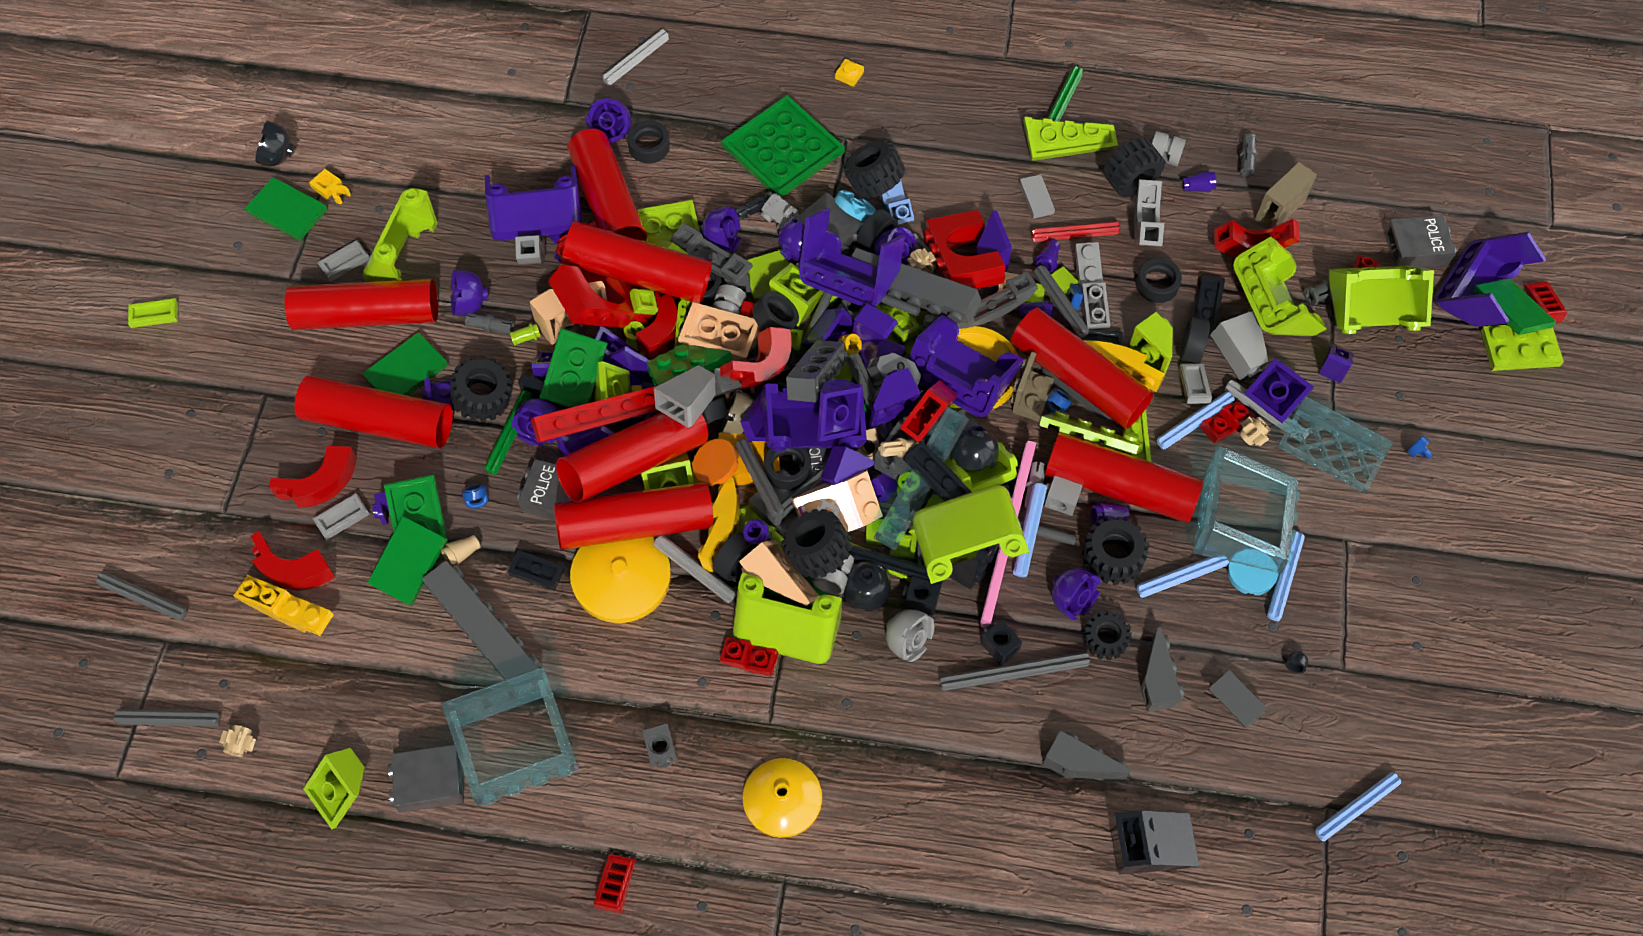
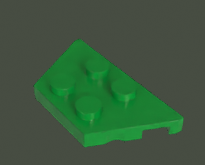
[647,344,732,386]

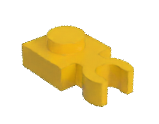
[309,169,351,204]

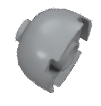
[886,609,935,662]

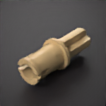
[878,438,923,457]

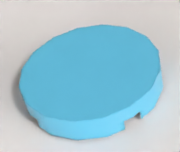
[834,190,876,222]
[1227,547,1279,595]

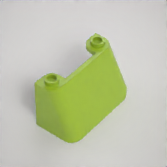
[362,188,438,282]
[1233,237,1327,336]
[1328,266,1434,334]
[912,485,1029,584]
[733,573,842,664]

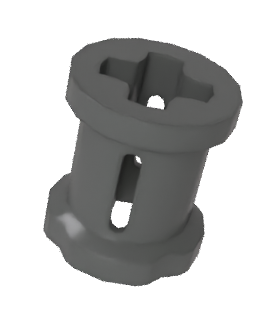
[1304,279,1332,306]

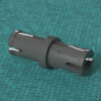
[1240,133,1258,177]
[465,313,515,335]

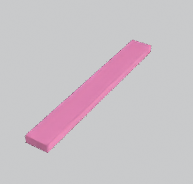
[980,441,1036,629]

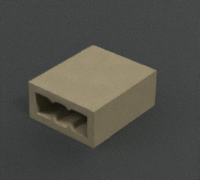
[1255,162,1317,229]

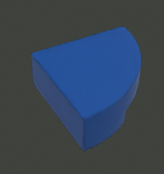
[1068,284,1084,313]

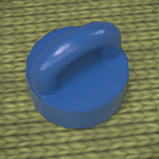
[1046,388,1072,413]
[1407,435,1432,459]
[462,484,488,509]

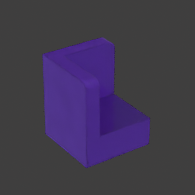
[868,471,897,503]

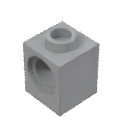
[1044,476,1083,516]

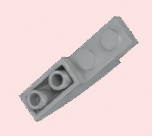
[1074,242,1110,329]

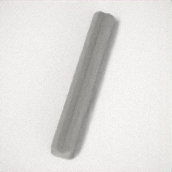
[602,29,669,86]
[1225,380,1309,442]
[653,535,737,603]

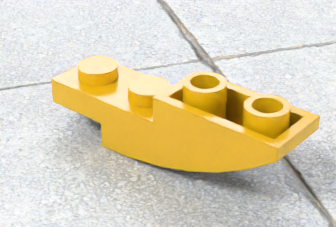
[1084,341,1165,392]
[698,476,741,572]
[234,575,334,636]

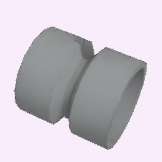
[1152,131,1186,167]
[712,285,746,314]
[813,555,854,595]

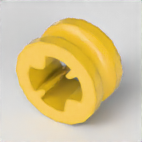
[839,334,862,354]

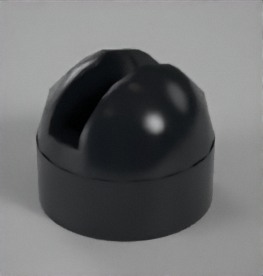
[1286,651,1308,674]

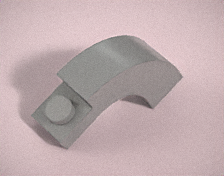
[1134,180,1164,247]
[515,235,545,265]

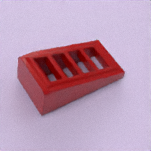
[1524,281,1567,323]
[593,854,636,914]

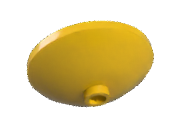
[743,758,822,838]

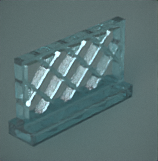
[1277,397,1393,494]

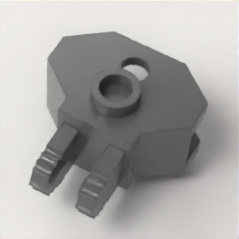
[867,353,921,404]

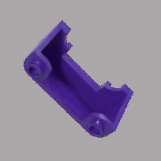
[909,315,1024,417]
[759,384,867,452]

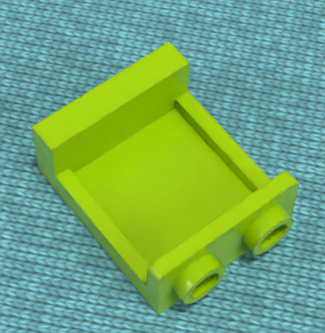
[940,442,1018,492]

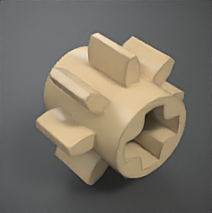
[907,248,936,273]
[1239,416,1270,446]
[219,725,256,757]

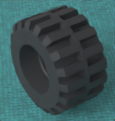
[1103,138,1166,197]
[843,140,905,198]
[450,356,512,422]
[781,509,852,578]
[1082,516,1149,585]

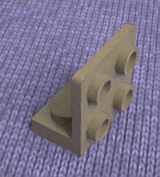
[1010,352,1054,422]

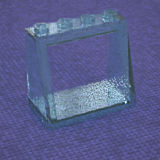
[1193,446,1300,574]
[442,667,579,806]

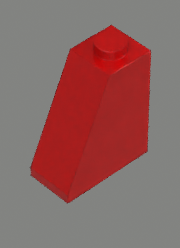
[900,380,958,442]

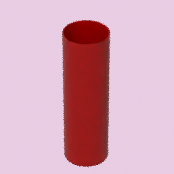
[567,129,647,242]
[562,221,713,304]
[285,279,438,330]
[1011,308,1154,429]
[295,375,453,449]
[556,412,708,502]
[1045,432,1204,524]
[554,482,713,550]

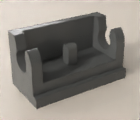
[874,419,913,479]
[1208,670,1267,729]

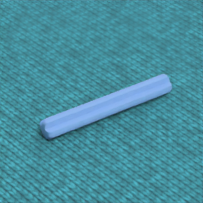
[1156,392,1235,449]
[1013,483,1047,578]
[1267,531,1305,621]
[1136,552,1229,598]
[1314,772,1401,841]

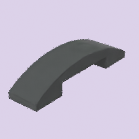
[670,223,753,283]
[956,271,1038,329]

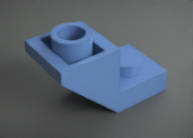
[880,179,914,225]

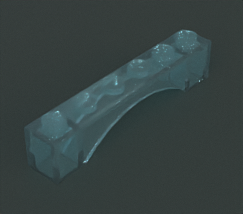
[874,407,969,550]

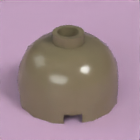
[720,390,755,434]

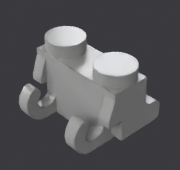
[760,193,799,231]

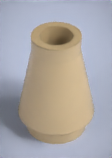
[441,535,481,566]

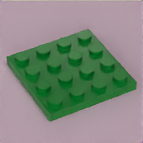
[721,95,845,198]

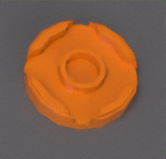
[692,439,739,486]

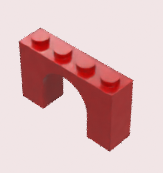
[923,210,1005,289]
[548,265,653,328]

